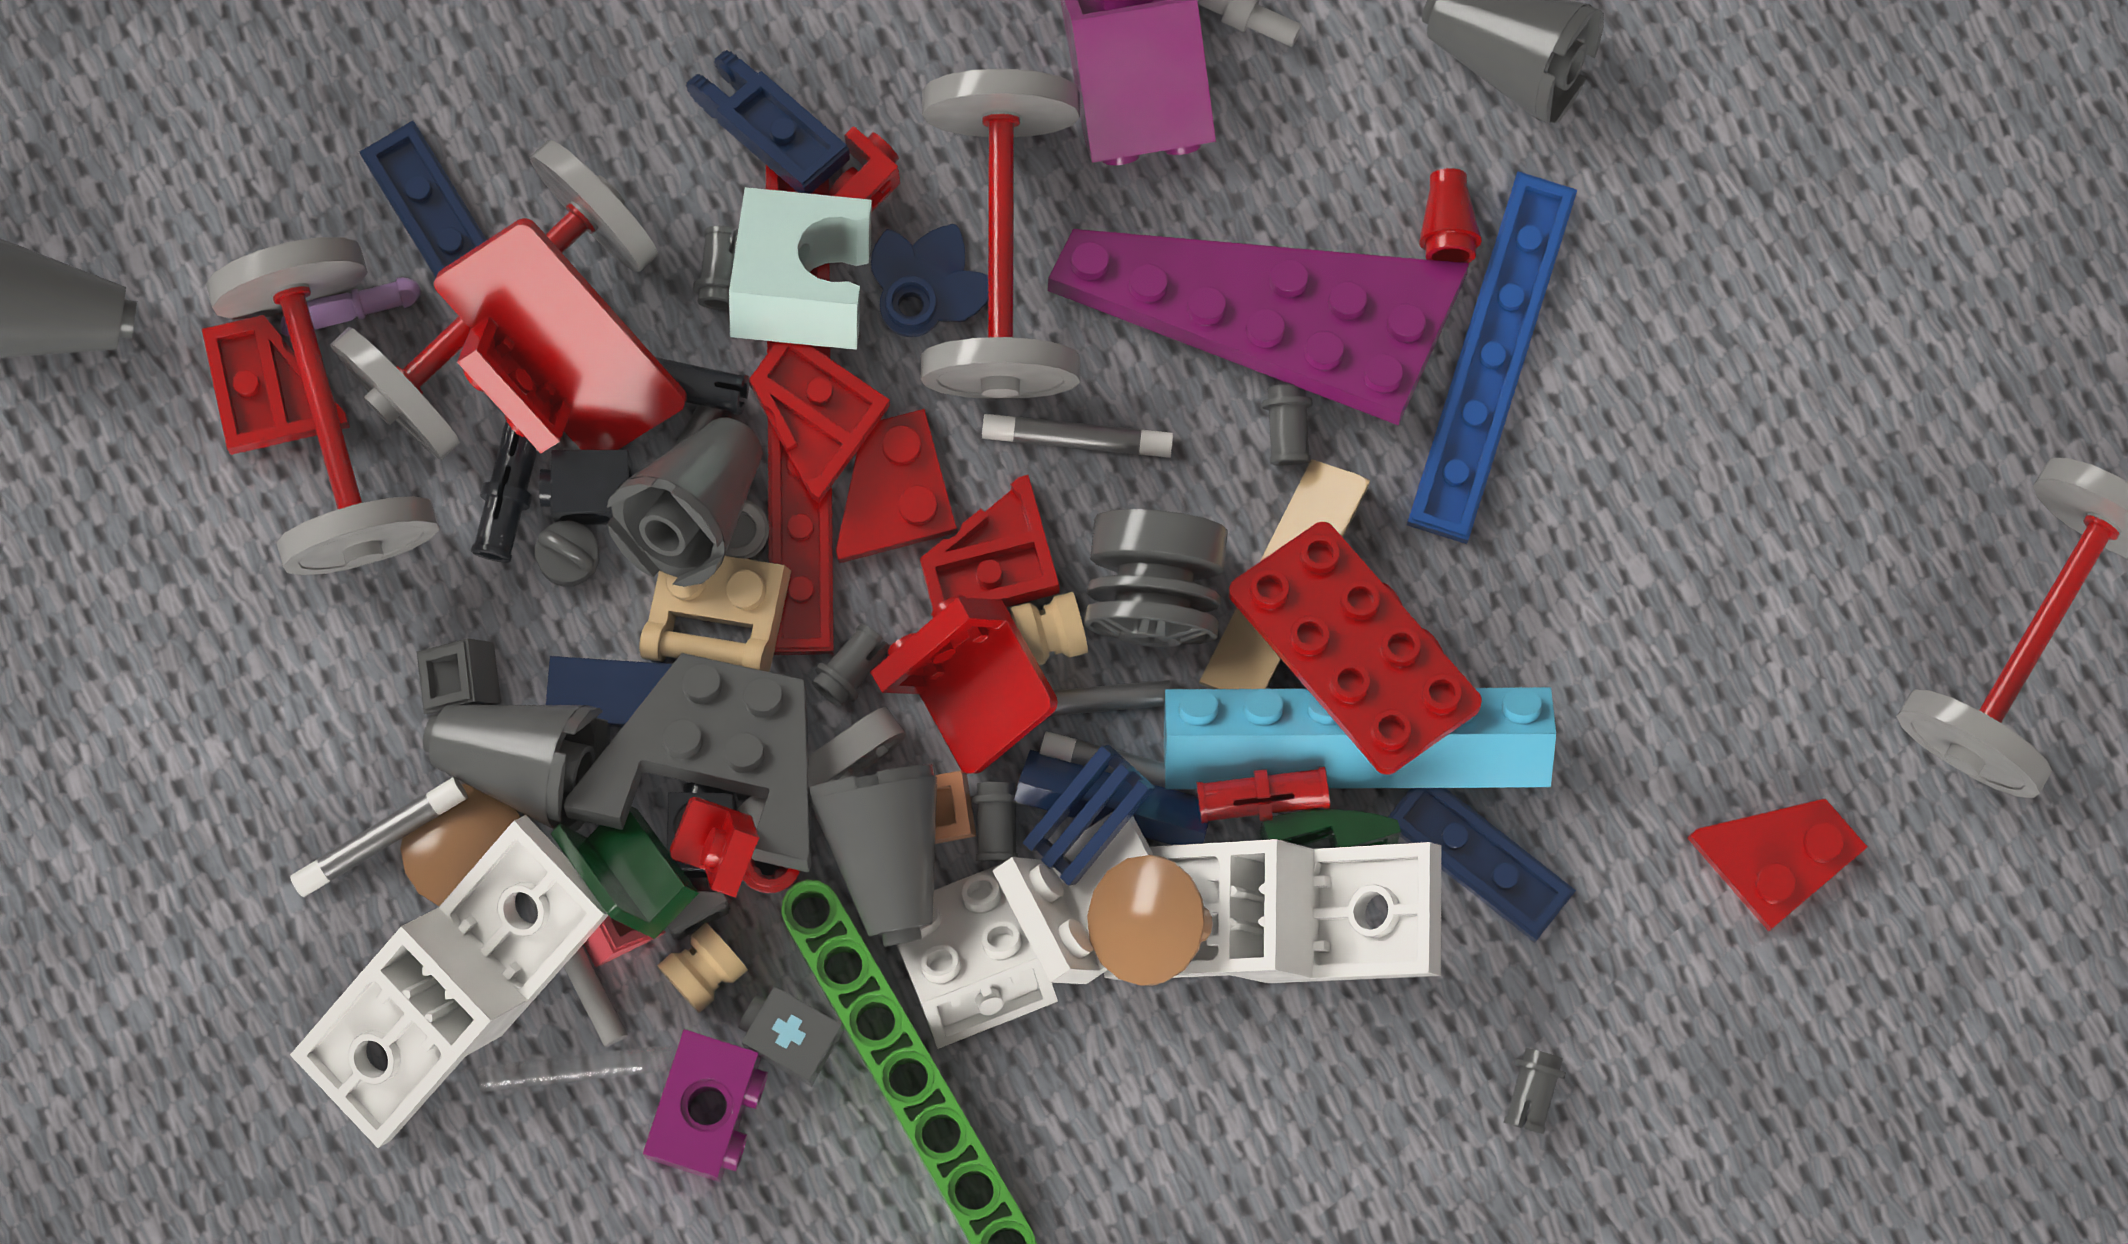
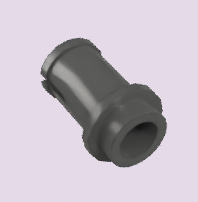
[693,225,738,310]
[1262,384,1313,466]
[812,624,890,707]
[971,782,1018,861]
[1503,1048,1566,1134]

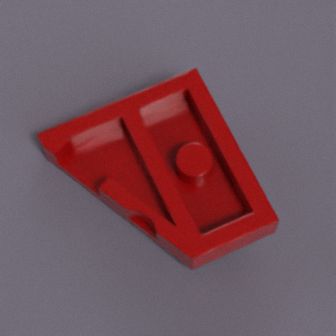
[202,315,350,455]
[836,409,957,564]
[920,475,1060,610]
[1688,799,1867,932]

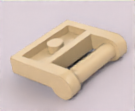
[639,556,791,672]

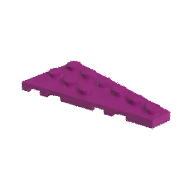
[1047,229,1469,426]

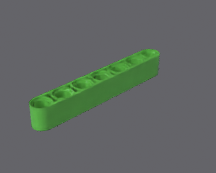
[781,880,1037,1244]

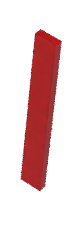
[766,165,834,655]

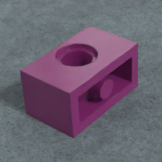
[643,1029,768,1182]

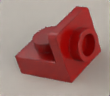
[828,126,900,213]
[670,797,759,898]

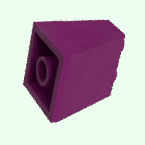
[1060,0,1216,166]

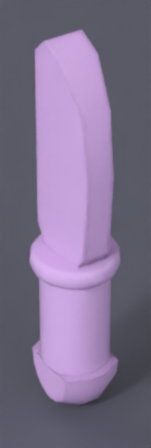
[280,277,420,337]

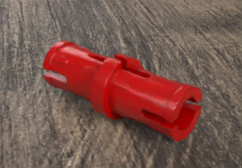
[1196,767,1330,824]

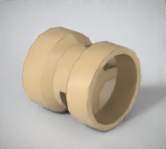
[1011,592,1088,665]
[657,922,748,1013]

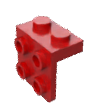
[870,595,1058,774]

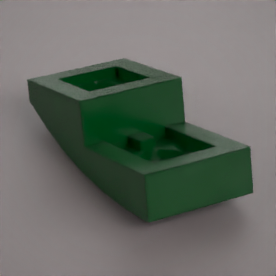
[1260,809,1401,848]

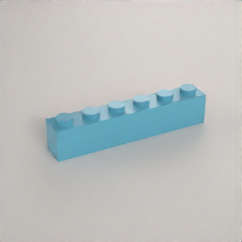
[1164,687,1556,789]

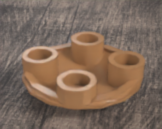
[400,784,520,906]
[1087,855,1213,986]

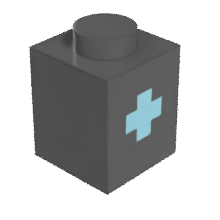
[738,986,844,1087]

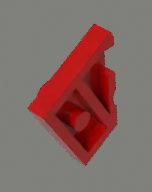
[749,342,890,503]

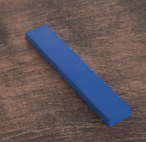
[1407,171,1577,544]

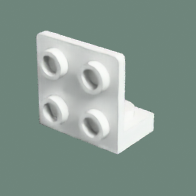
[992,812,1153,984]
[897,865,1058,1049]

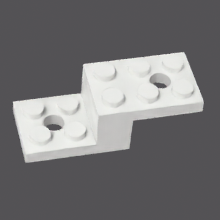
[290,815,609,1148]
[1104,839,1441,983]

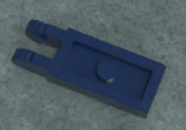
[686,50,850,194]

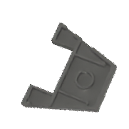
[564,653,812,872]

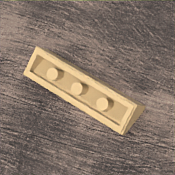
[1199,459,1370,689]

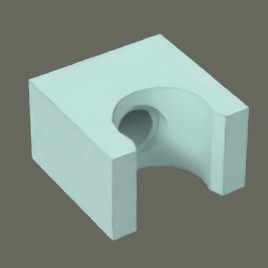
[729,187,872,350]

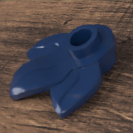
[871,224,988,337]

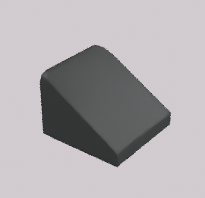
[417,638,501,714]
[667,891,731,940]

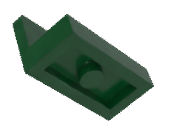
[551,806,699,939]

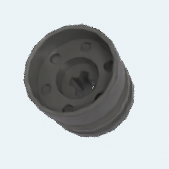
[1083,509,1228,647]

